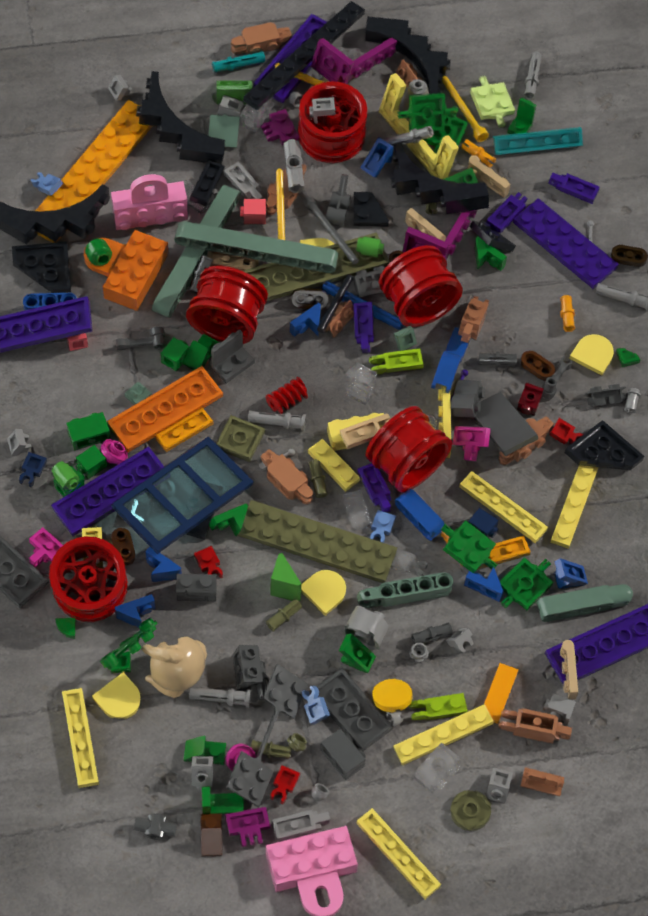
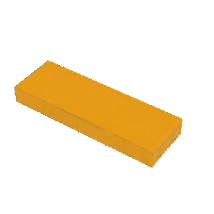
[155,408,213,452]
[477,535,531,570]
[484,663,518,724]

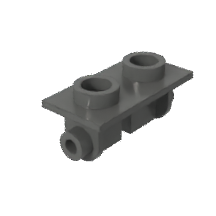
[585,384,626,407]

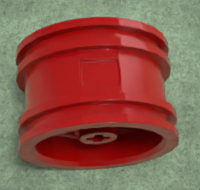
[298,81,368,163]
[379,245,463,327]
[186,266,268,344]
[365,406,452,493]
[49,536,128,622]

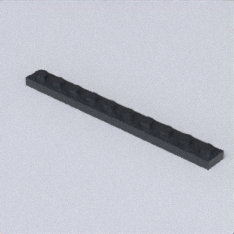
[243,1,365,110]

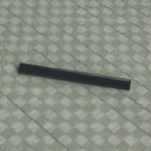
[317,275,353,333]

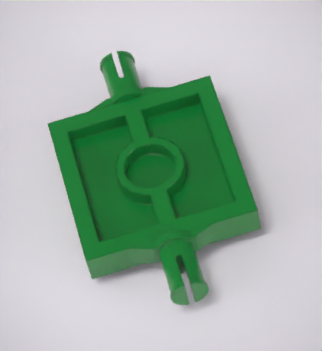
[398,93,457,131]
[423,106,468,154]
[441,520,498,573]
[500,557,554,611]

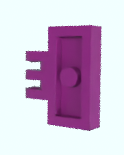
[261,109,299,145]
[225,807,270,847]

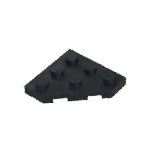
[12,242,71,293]
[564,420,645,470]

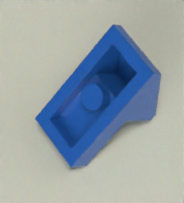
[360,137,393,178]
[290,302,321,337]
[146,547,182,582]
[554,558,588,589]
[464,567,503,602]
[115,594,155,628]

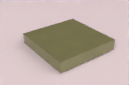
[216,415,265,462]

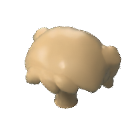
[142,637,207,698]

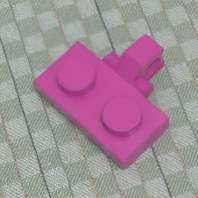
[453,426,491,461]
[29,527,63,568]

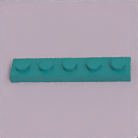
[493,127,583,155]

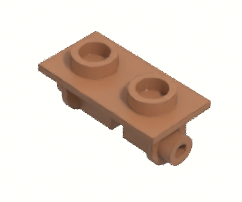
[396,59,427,88]
[325,300,354,338]
[520,767,565,796]

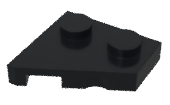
[353,192,389,227]
[469,220,516,252]

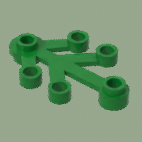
[100,617,157,670]

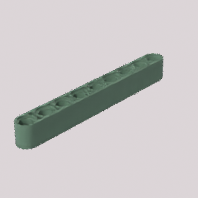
[152,185,241,318]
[174,221,339,273]

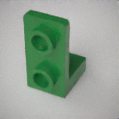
[507,98,536,134]
[202,787,244,814]

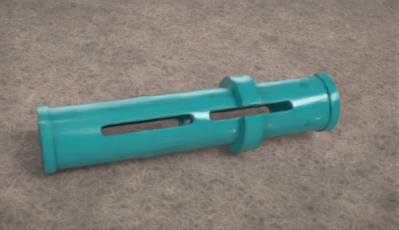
[212,51,266,73]

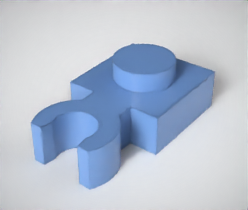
[31,172,63,196]
[370,510,396,543]
[302,686,330,724]

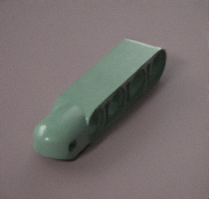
[357,573,453,608]
[536,584,633,622]

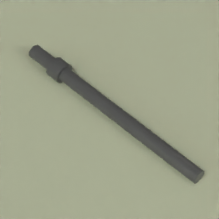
[298,190,359,265]

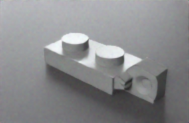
[224,162,263,199]
[272,810,331,842]

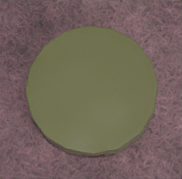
[450,790,491,831]

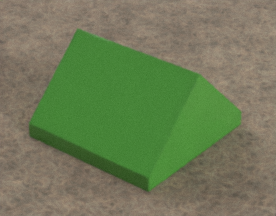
[217,81,252,104]
[270,553,302,601]

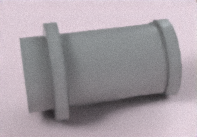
[624,388,641,413]

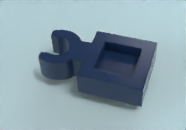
[19,452,47,487]

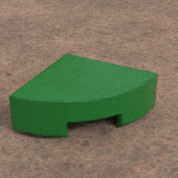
[616,348,640,367]
[55,618,76,639]
[110,651,131,673]

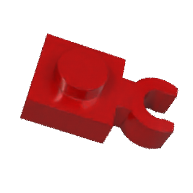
[549,418,583,445]
[194,546,223,578]
[271,765,301,804]

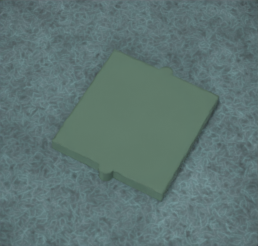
[208,114,240,148]

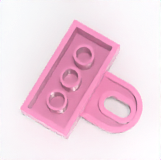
[111,174,188,230]
[266,826,358,916]

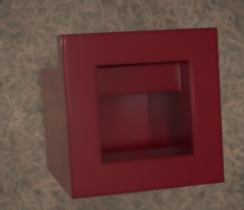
[517,383,544,416]

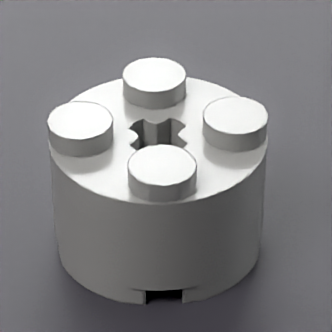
[343,606,389,651]

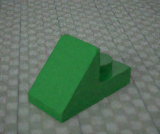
[474,237,507,271]
[183,334,219,370]
[209,503,248,536]
[338,634,376,673]
[184,736,226,765]

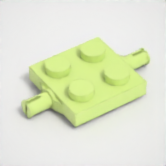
[470,76,515,128]

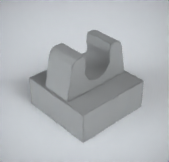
[108,75,132,100]
[7,429,31,455]
[446,628,473,653]

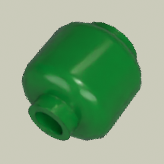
[85,238,112,266]

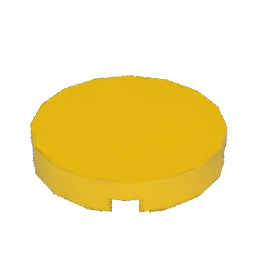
[372,679,413,712]

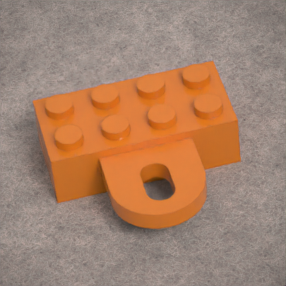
[84,230,169,311]

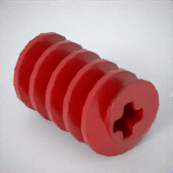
[266,377,308,414]

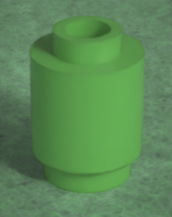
[356,236,384,258]
[51,461,79,490]

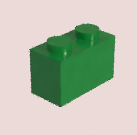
[66,412,111,451]

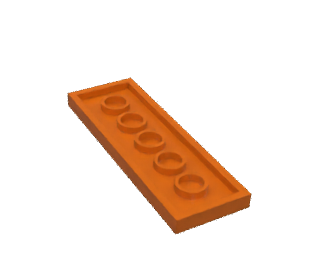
[107,366,223,453]

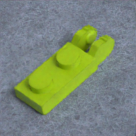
[369,349,424,374]
[409,693,468,721]

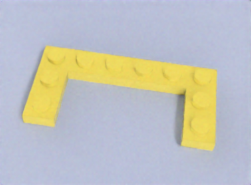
[379,73,459,179]

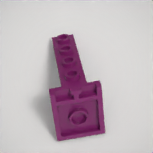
[311,38,397,84]
[402,210,478,260]

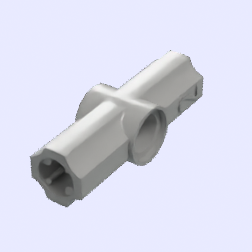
[284,139,304,193]

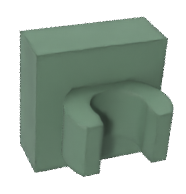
[394,326,417,351]
[125,382,152,405]

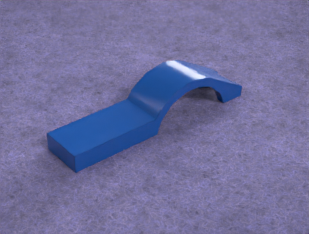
[431,327,471,393]

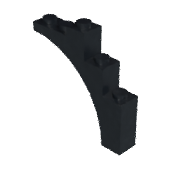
[365,16,451,94]
[136,71,225,165]
[390,143,489,214]
[0,184,110,245]

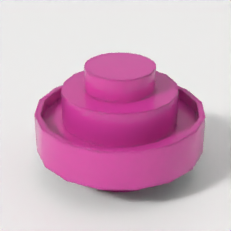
[101,439,128,464]
[225,743,256,771]

